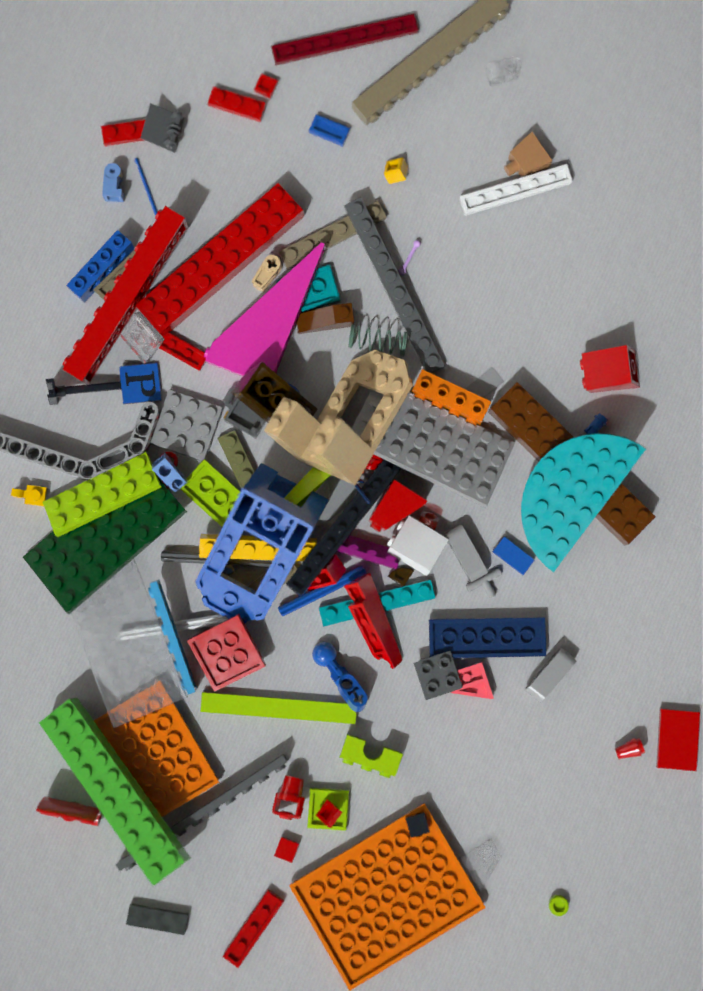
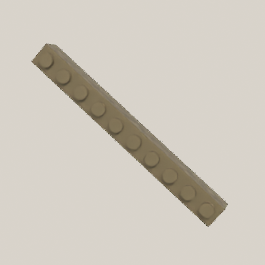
[352,0,509,126]

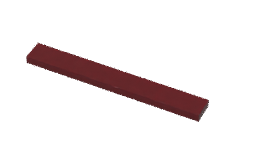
[271,13,419,66]

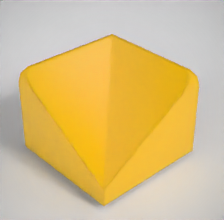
[384,158,408,184]

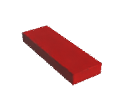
[151,332,206,371]

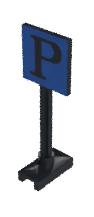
[46,363,161,405]

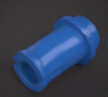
[584,413,608,434]

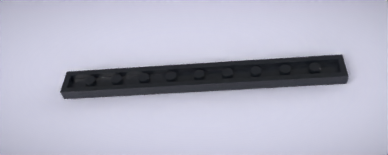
[286,460,402,597]

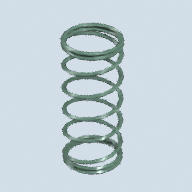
[348,324,408,356]

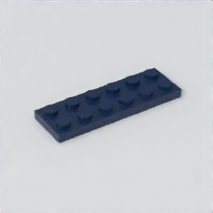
[429,617,546,658]

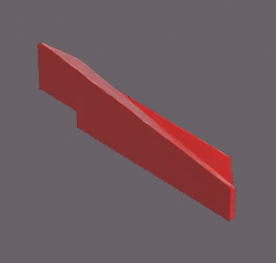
[344,573,402,669]

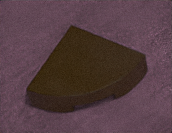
[387,568,414,587]

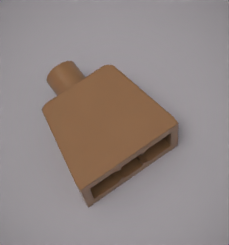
[504,132,552,178]

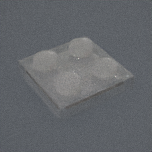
[120,311,164,364]

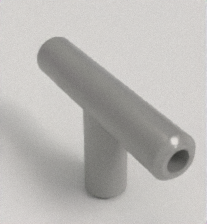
[466,568,502,598]

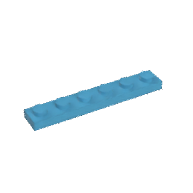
[148,579,197,695]

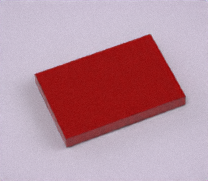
[656,709,700,771]

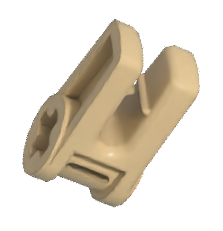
[252,255,282,292]

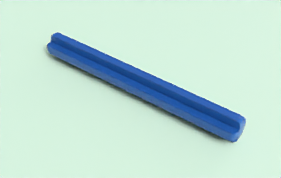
[278,566,367,616]

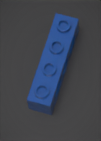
[66,230,135,303]

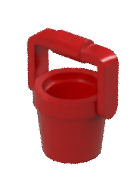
[272,776,305,820]

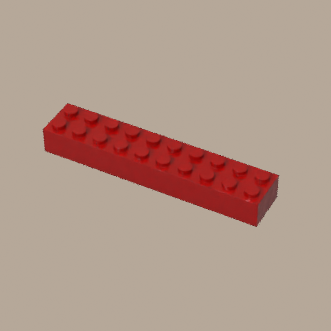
[135,183,304,338]
[63,206,188,384]

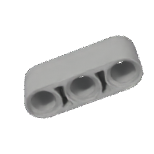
[444,524,488,582]
[525,647,577,702]

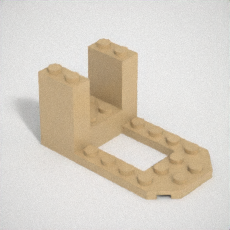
[264,350,413,485]

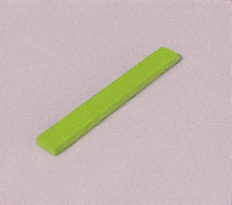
[200,692,356,724]

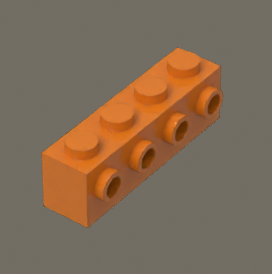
[412,369,491,426]

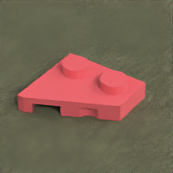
[450,662,494,699]

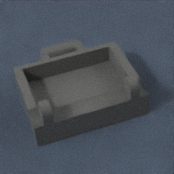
[222,389,266,439]

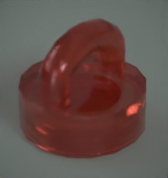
[419,512,439,530]

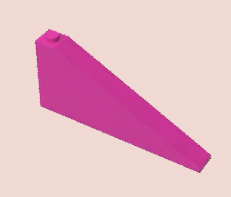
[204,242,326,377]

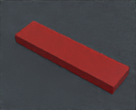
[222,889,284,968]

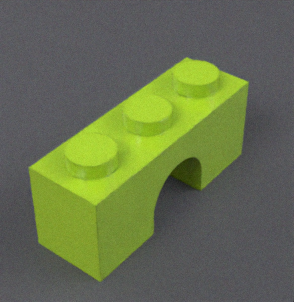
[339,734,403,778]

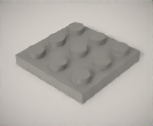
[150,390,223,461]

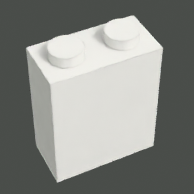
[387,516,449,576]

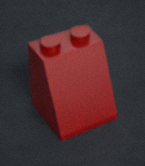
[580,345,640,393]
[368,480,427,532]

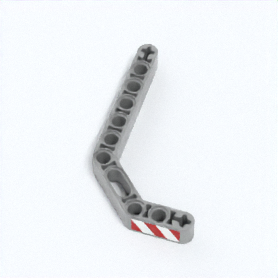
[0,402,160,480]

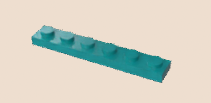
[319,580,436,627]

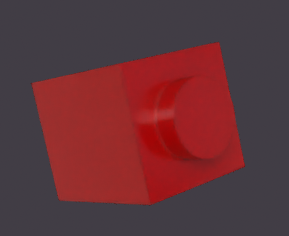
[307,555,346,591]

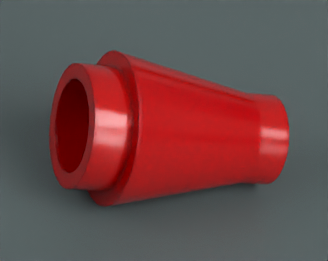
[615,737,646,760]

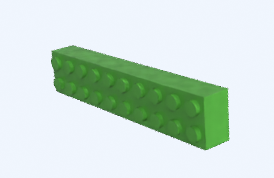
[39,698,191,886]

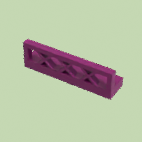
[328,529,399,570]

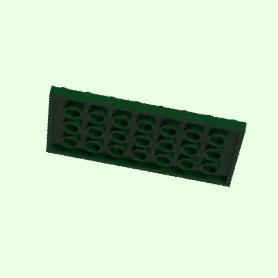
[23,478,187,614]

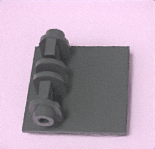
[140,103,184,153]
[413,651,463,700]

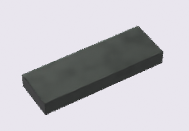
[126,904,188,935]

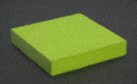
[307,787,349,831]

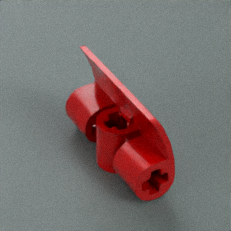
[36,797,102,826]

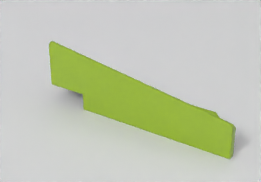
[284,467,331,508]

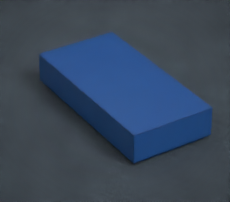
[309,114,350,147]
[492,537,535,576]

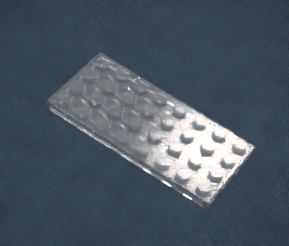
[71,559,188,728]

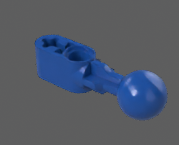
[312,642,368,712]

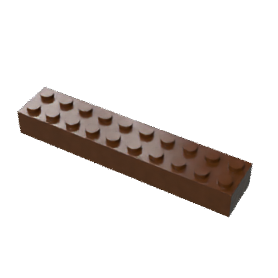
[488,382,656,546]

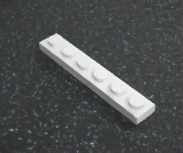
[459,164,573,216]

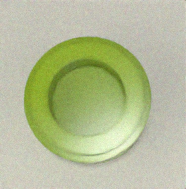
[548,895,569,916]

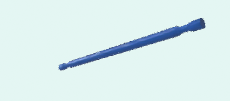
[134,158,157,216]

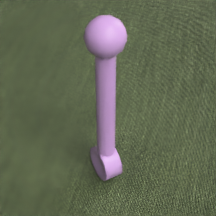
[398,240,421,276]

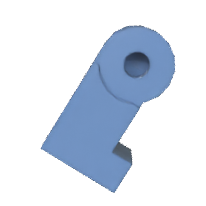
[102,163,124,202]
[152,453,188,492]

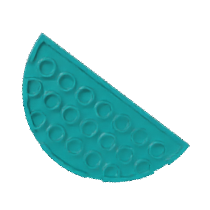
[521,433,647,573]

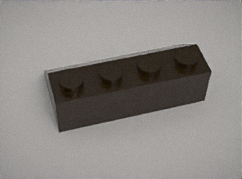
[231,362,318,423]

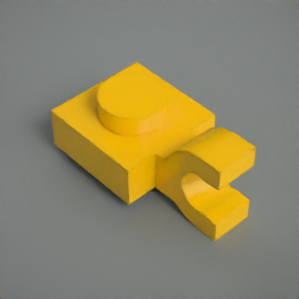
[11,485,47,507]

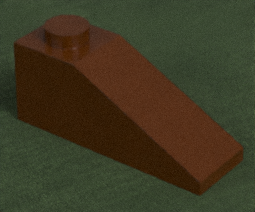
[297,303,354,334]

